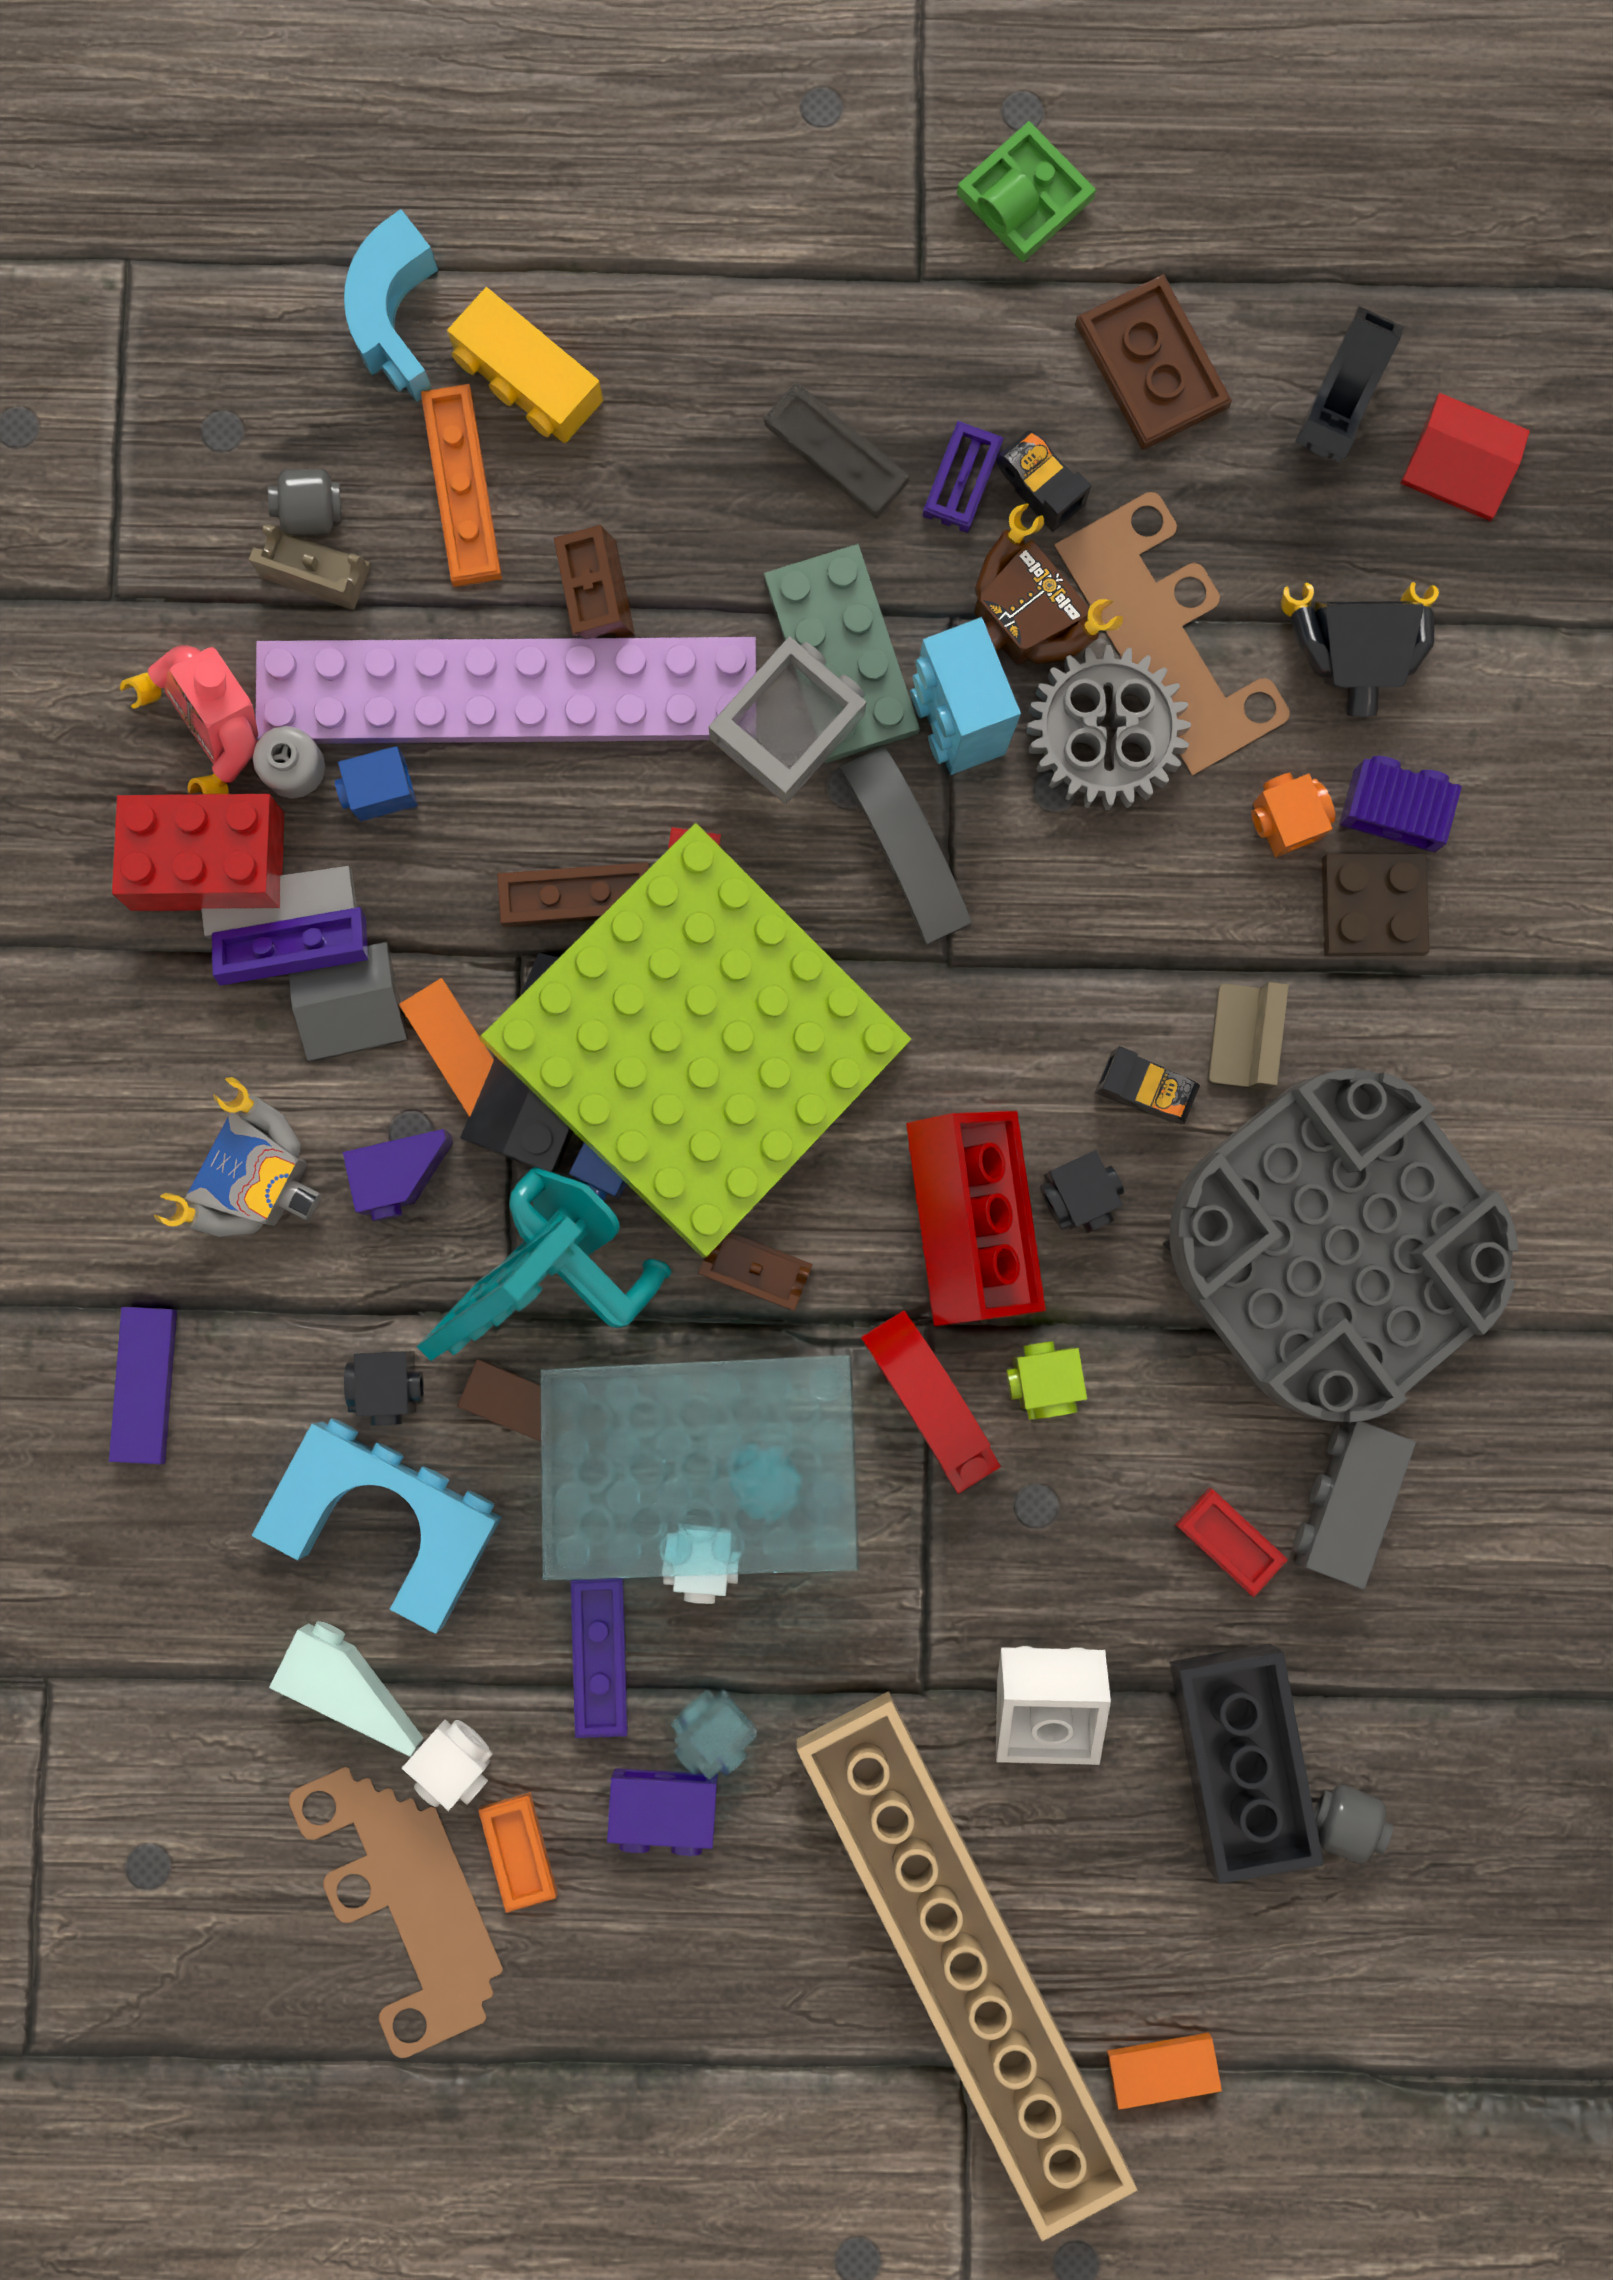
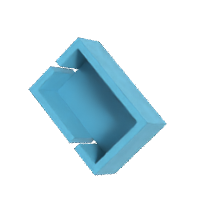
[910,617,1021,775]

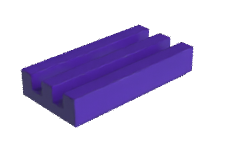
[922,421,1004,533]

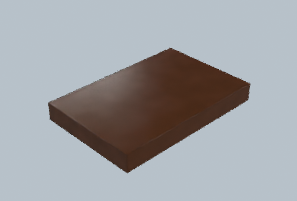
[1075,274,1232,450]

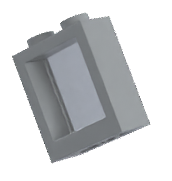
[708,636,867,805]

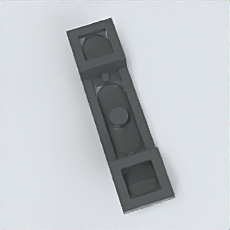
[839,746,972,946]

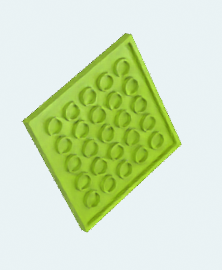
[479,823,911,1258]

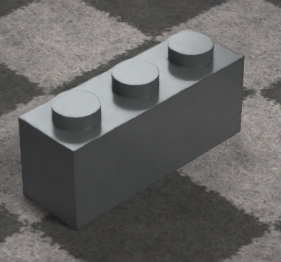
[1292,1421,1416,1590]

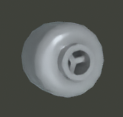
[253,726,325,799]

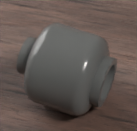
[268,469,341,535]
[1314,1784,1393,1864]

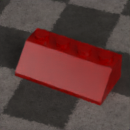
[906,1111,1046,1326]

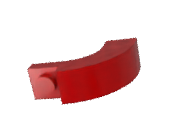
[861,1310,1001,1494]

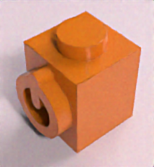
[1251,773,1335,858]

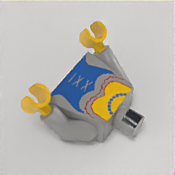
[154,1077,321,1237]

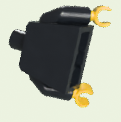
[1281,582,1439,717]

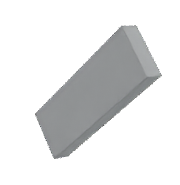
[201,866,357,939]

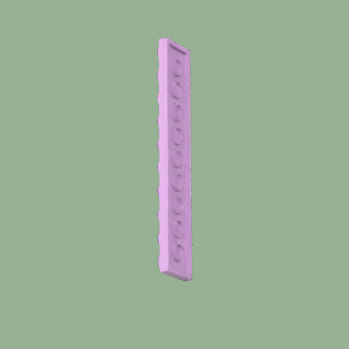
[255,637,757,744]

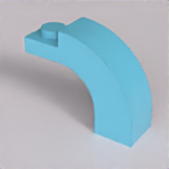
[344,209,438,402]

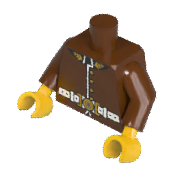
[974,504,1123,665]

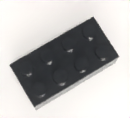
[1169,1643,1324,1884]

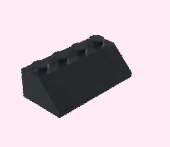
[460,953,573,1174]

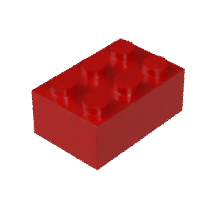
[112,794,285,911]

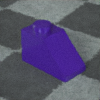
[343,1129,453,1222]

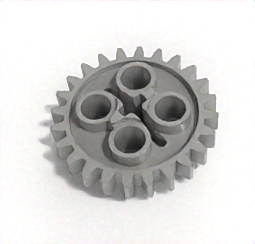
[1026,645,1191,810]

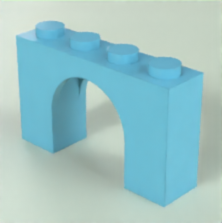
[251,1418,502,1634]

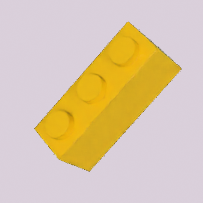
[447,287,603,444]

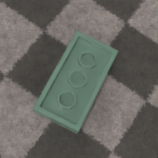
[764,544,920,764]

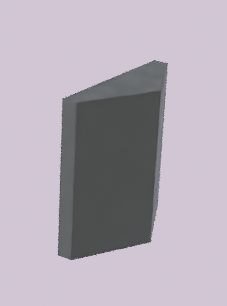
[289,942,408,1062]

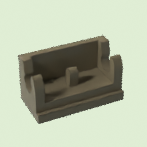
[249,524,371,610]

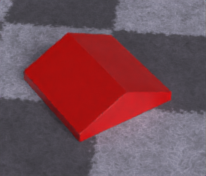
[1400,393,1530,521]

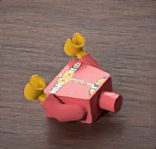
[120,645,259,794]

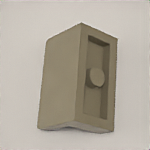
[1207,982,1289,1091]

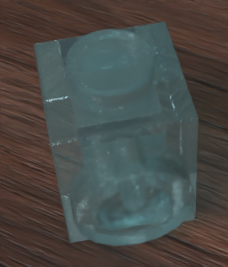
[670,1690,757,1780]

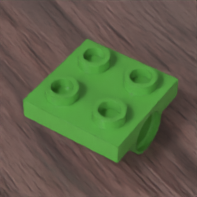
[956,121,1096,263]

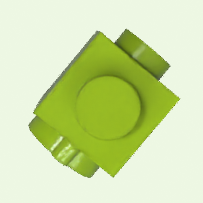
[1006,1341,1087,1420]

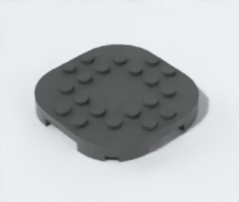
[1170,1068,1518,1422]

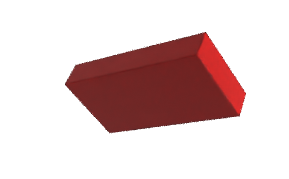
[1175,1488,1288,1598]

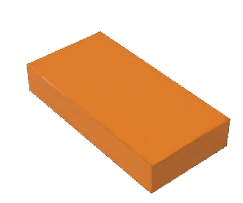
[478,1792,558,1913]
[1107,2032,1222,2110]

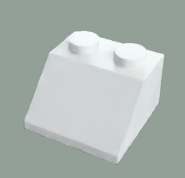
[996,1646,1111,1765]

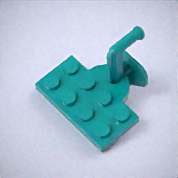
[416,1167,672,1361]

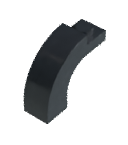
[1295,306,1404,463]

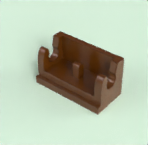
[553,525,635,640]
[698,1232,813,1312]

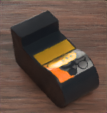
[996,430,1092,532]
[1095,1046,1200,1124]

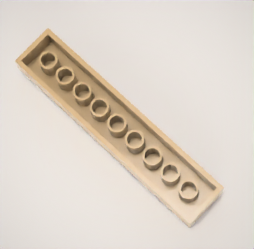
[797,1691,1138,2241]

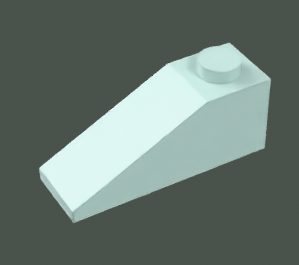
[269,1621,424,1757]

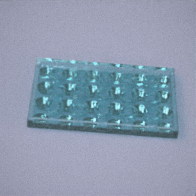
[541,1355,859,1581]

